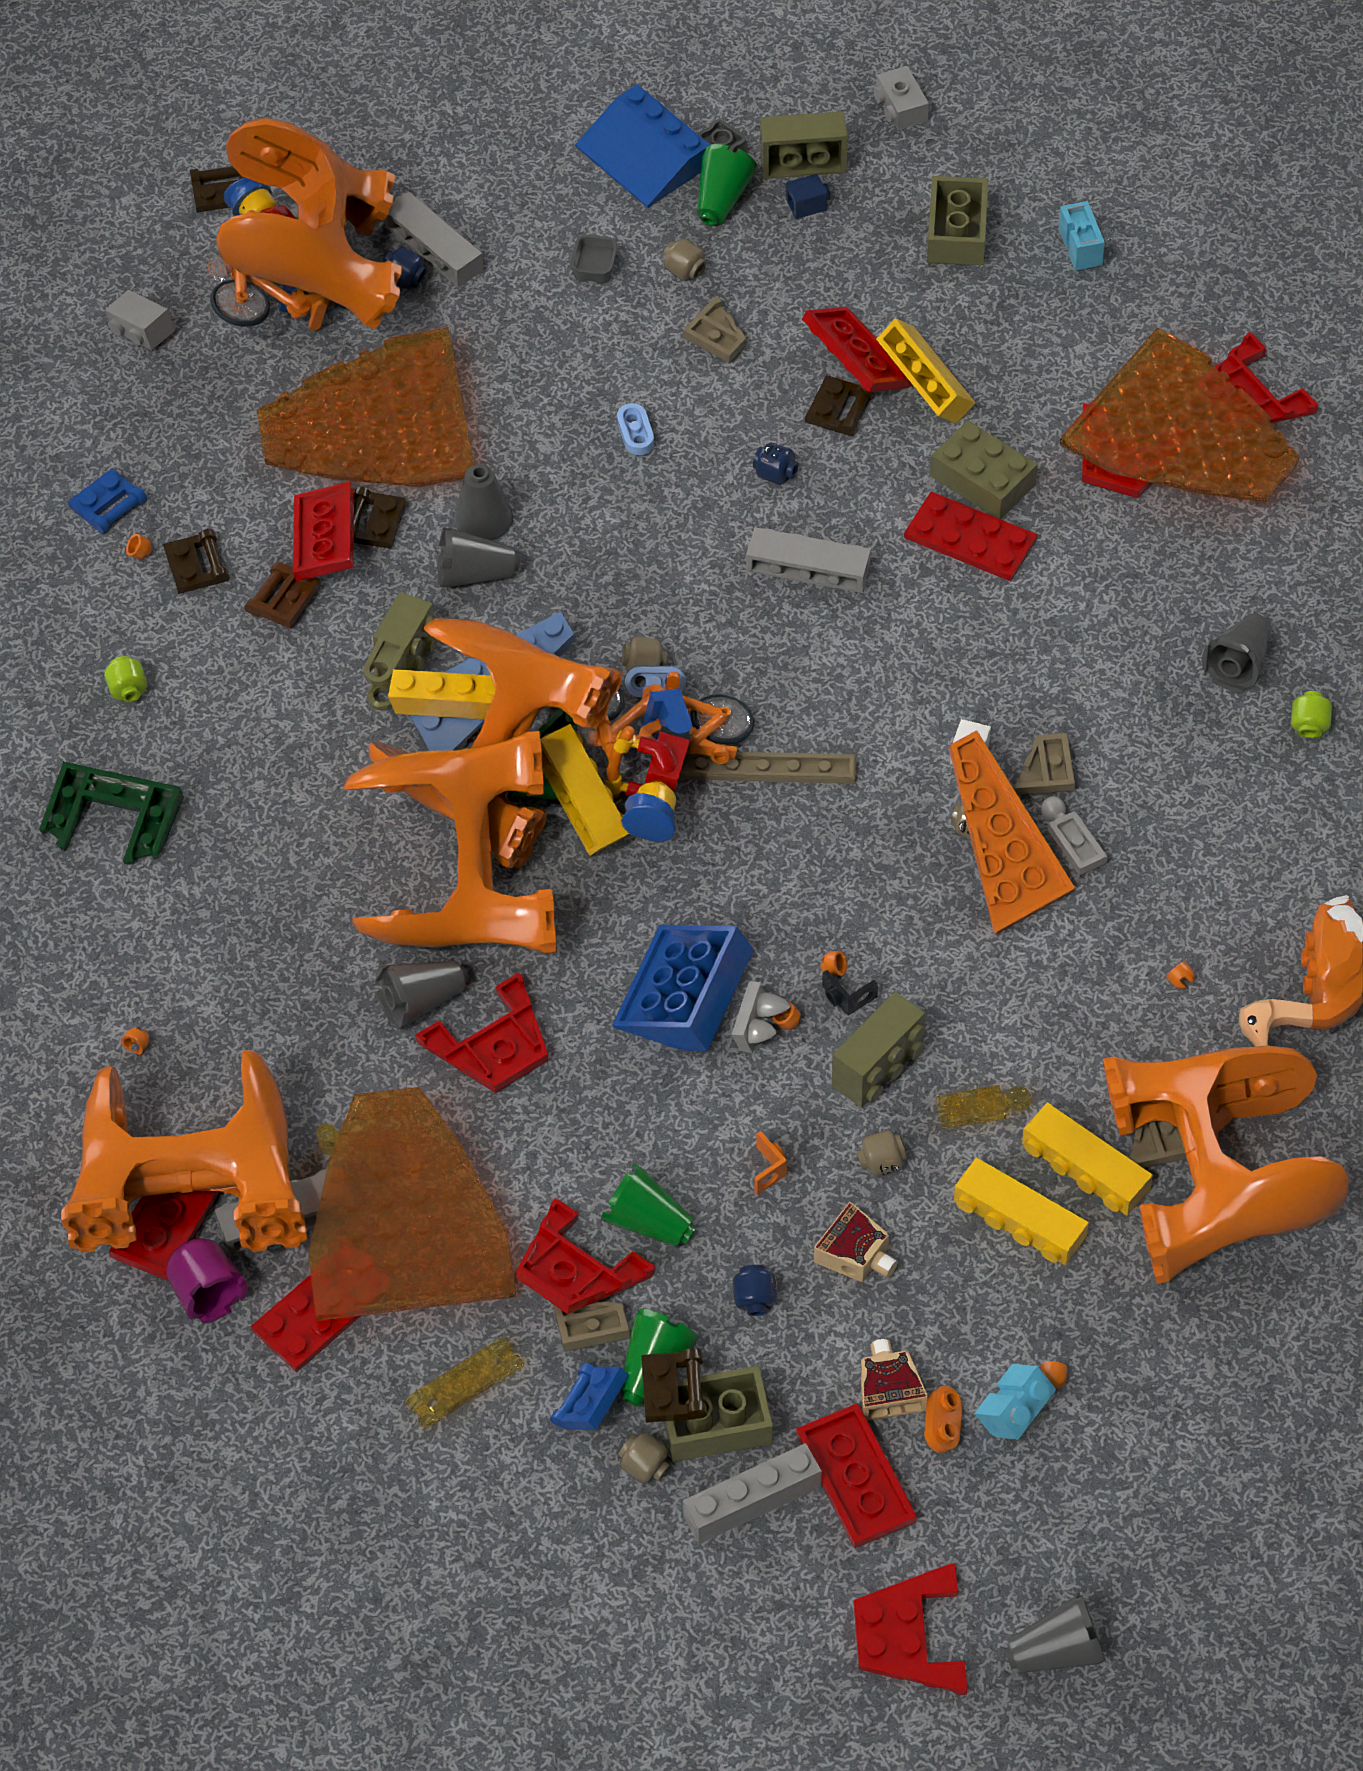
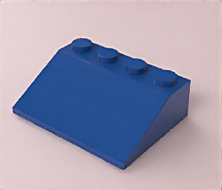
[575,84,710,208]
[612,925,754,1051]

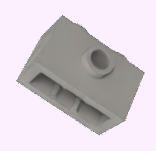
[873,66,929,130]
[105,290,175,351]

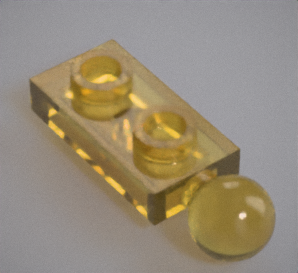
[935,1085,1032,1129]

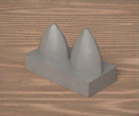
[731,982,791,1053]

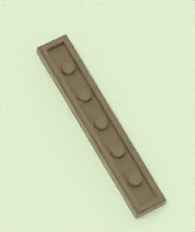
[679,752,856,784]

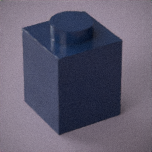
[786,174,831,219]

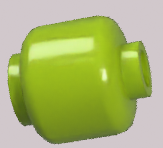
[104,656,148,702]
[1291,691,1332,738]

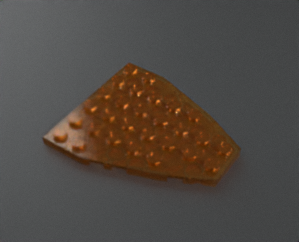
[256,327,474,487]
[1060,327,1299,502]
[308,1087,516,1321]

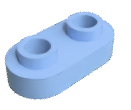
[617,403,654,455]
[625,666,686,697]

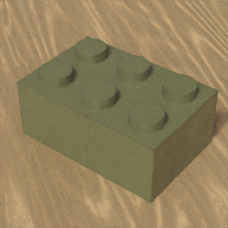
[760,111,847,179]
[927,176,988,265]
[930,420,1038,519]
[832,991,926,1108]
[664,1365,773,1462]

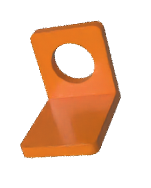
[754,1131,787,1195]

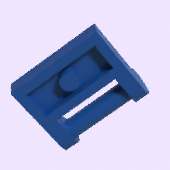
[68,468,147,534]
[550,1363,629,1430]

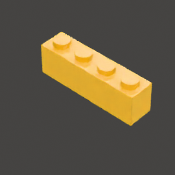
[876,318,975,423]
[388,669,496,720]
[541,724,630,856]
[1022,1102,1153,1216]
[954,1157,1089,1266]

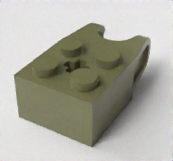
[364,592,438,711]

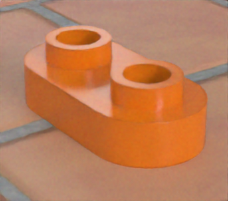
[924,1386,962,1453]

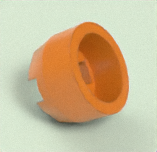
[126,534,152,559]
[820,951,847,977]
[1166,961,1195,989]
[772,1002,801,1030]
[121,1027,150,1055]
[1040,1361,1068,1389]

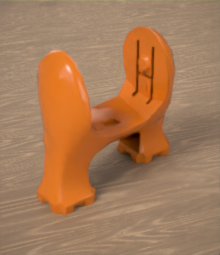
[216,117,402,329]
[368,618,623,868]
[343,731,556,953]
[1102,1045,1350,1284]
[61,1050,307,1253]

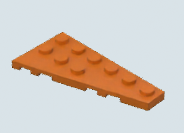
[948,730,1075,935]

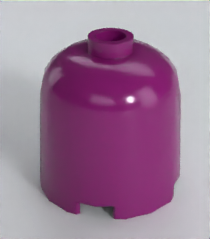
[166,1238,248,1324]

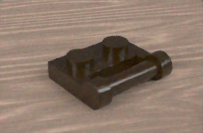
[190,166,245,213]
[805,375,875,437]
[354,487,406,549]
[163,529,230,594]
[641,1348,707,1423]

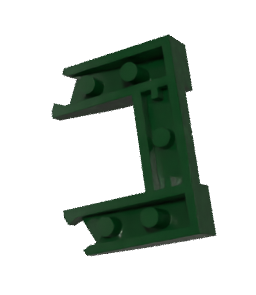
[39,761,184,865]

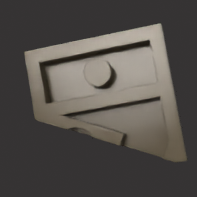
[683,296,746,363]
[1014,733,1075,795]
[1130,1121,1186,1168]
[553,1301,630,1352]

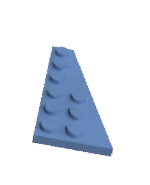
[410,611,576,751]

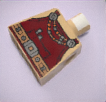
[814,1202,898,1282]
[861,1339,927,1421]

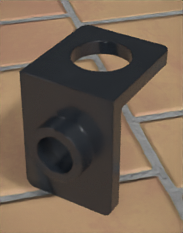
[822,970,878,1016]

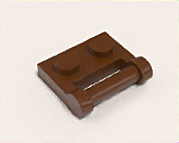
[244,562,321,629]

